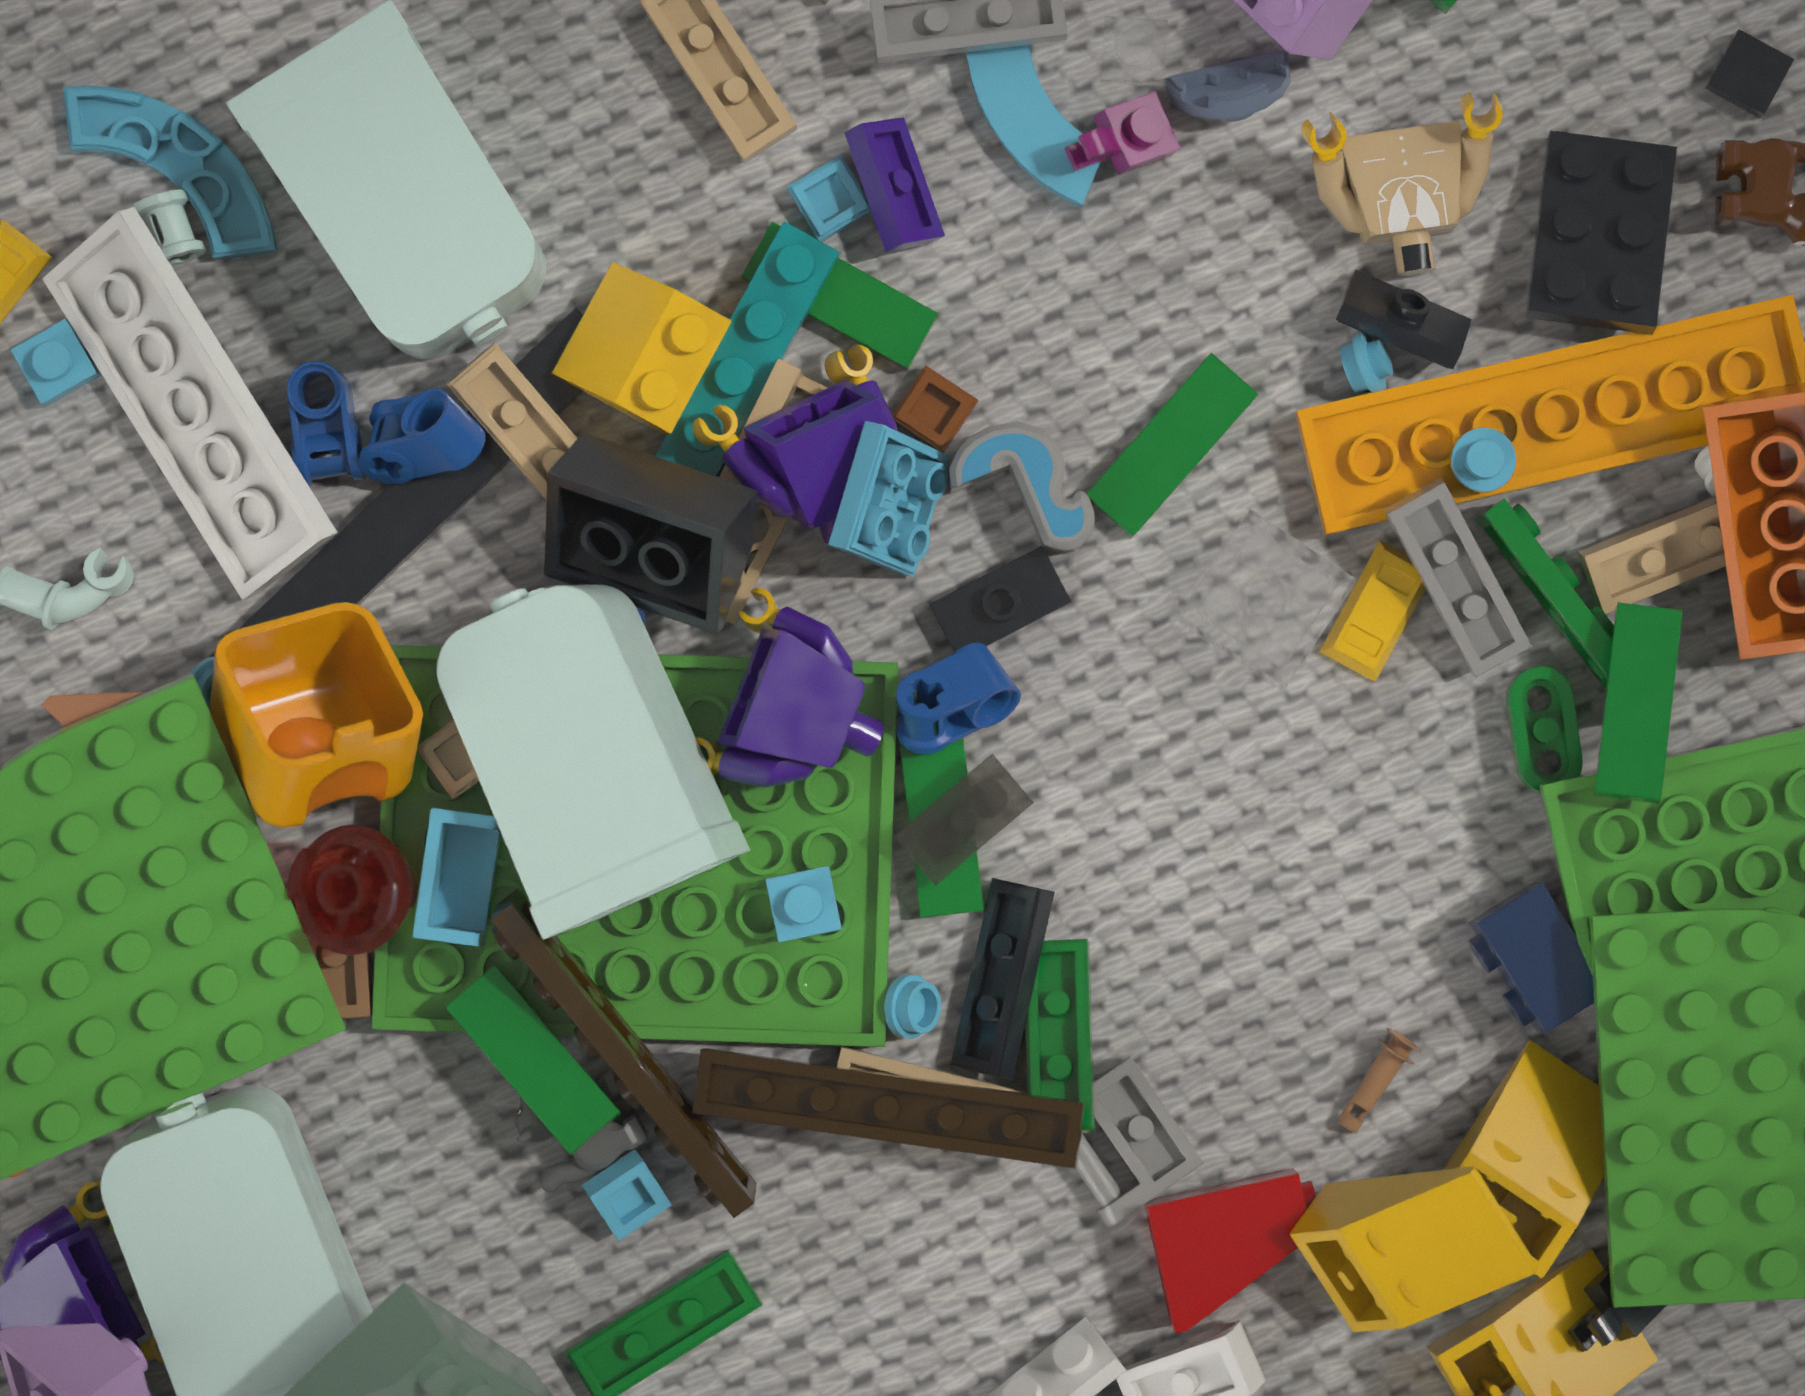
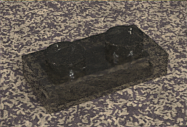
[894,754,1034,886]

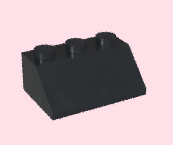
[544,432,758,635]

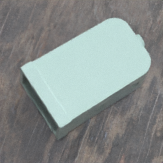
[226,0,546,360]
[437,585,750,940]
[101,1085,373,1396]

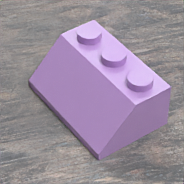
[0,1323,153,1396]

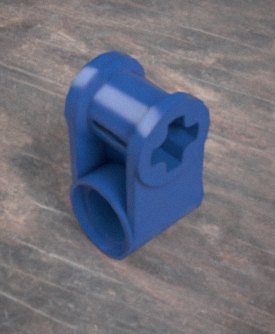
[287,361,365,487]
[358,388,485,485]
[896,643,1021,754]

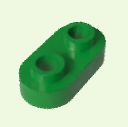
[1506,666,1583,793]

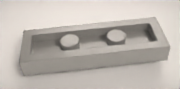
[870,0,1068,63]
[1383,478,1532,678]

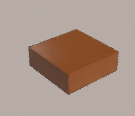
[892,365,978,453]

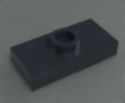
[1336,269,1472,370]
[929,546,1072,652]

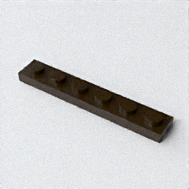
[491,888,757,1218]
[692,1048,1086,1169]

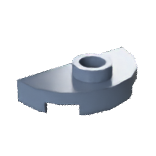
[1165,50,1291,121]

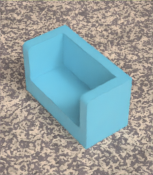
[413,808,501,946]

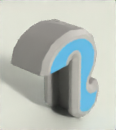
[948,421,1095,554]

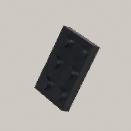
[1525,130,1677,335]

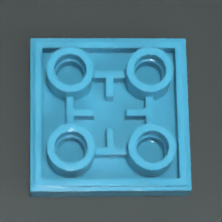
[828,421,949,577]

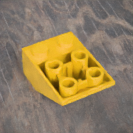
[1443,1040,1604,1279]
[1290,1166,1539,1332]
[1426,1248,1658,1396]

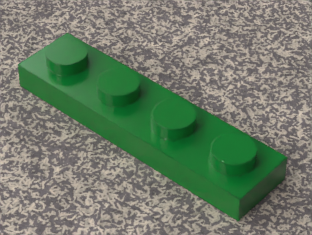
[1475,498,1614,691]

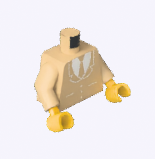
[1301,92,1503,276]

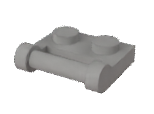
[1075,1056,1204,1227]

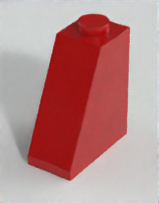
[1144,1168,1316,1334]

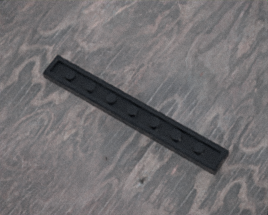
[208,308,583,658]

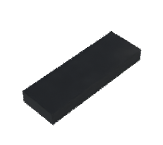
[950,878,1055,1080]

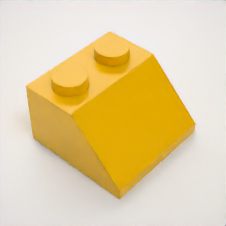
[551,262,732,435]

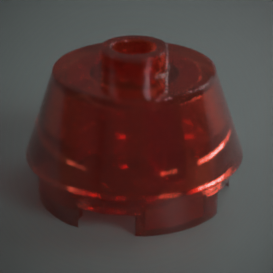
[287,825,418,955]

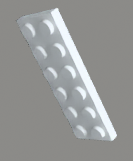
[42,207,338,601]

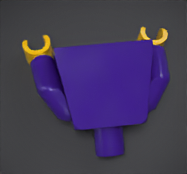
[693,344,897,544]
[696,587,884,788]
[0,1181,164,1363]

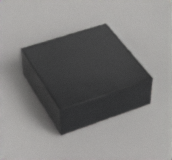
[1705,29,1794,118]

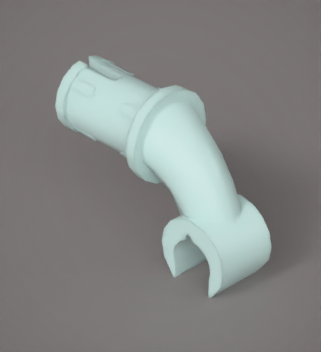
[0,548,134,630]

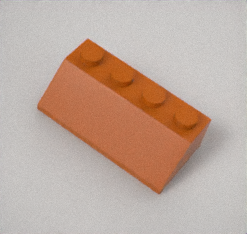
[1703,382,1805,660]

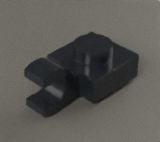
[1567,1264,1667,1352]

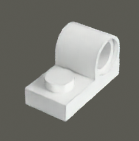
[1116,1320,1266,1396]

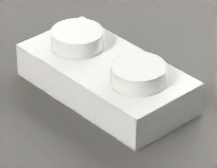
[987,1317,1126,1396]

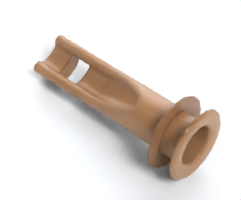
[1337,1028,1421,1133]

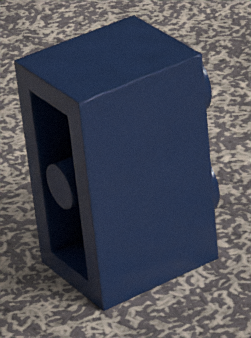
[1468,882,1594,1033]

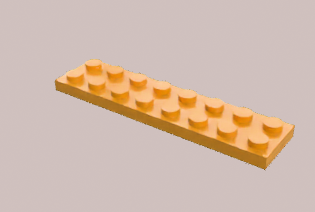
[1295,294,1805,536]

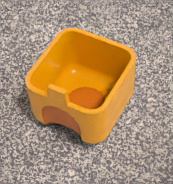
[209,602,423,828]

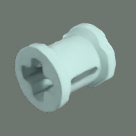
[132,189,206,267]

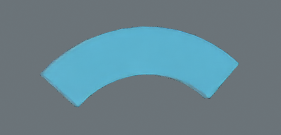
[966,45,1101,208]
[63,85,278,261]

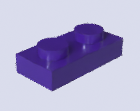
[844,117,945,252]

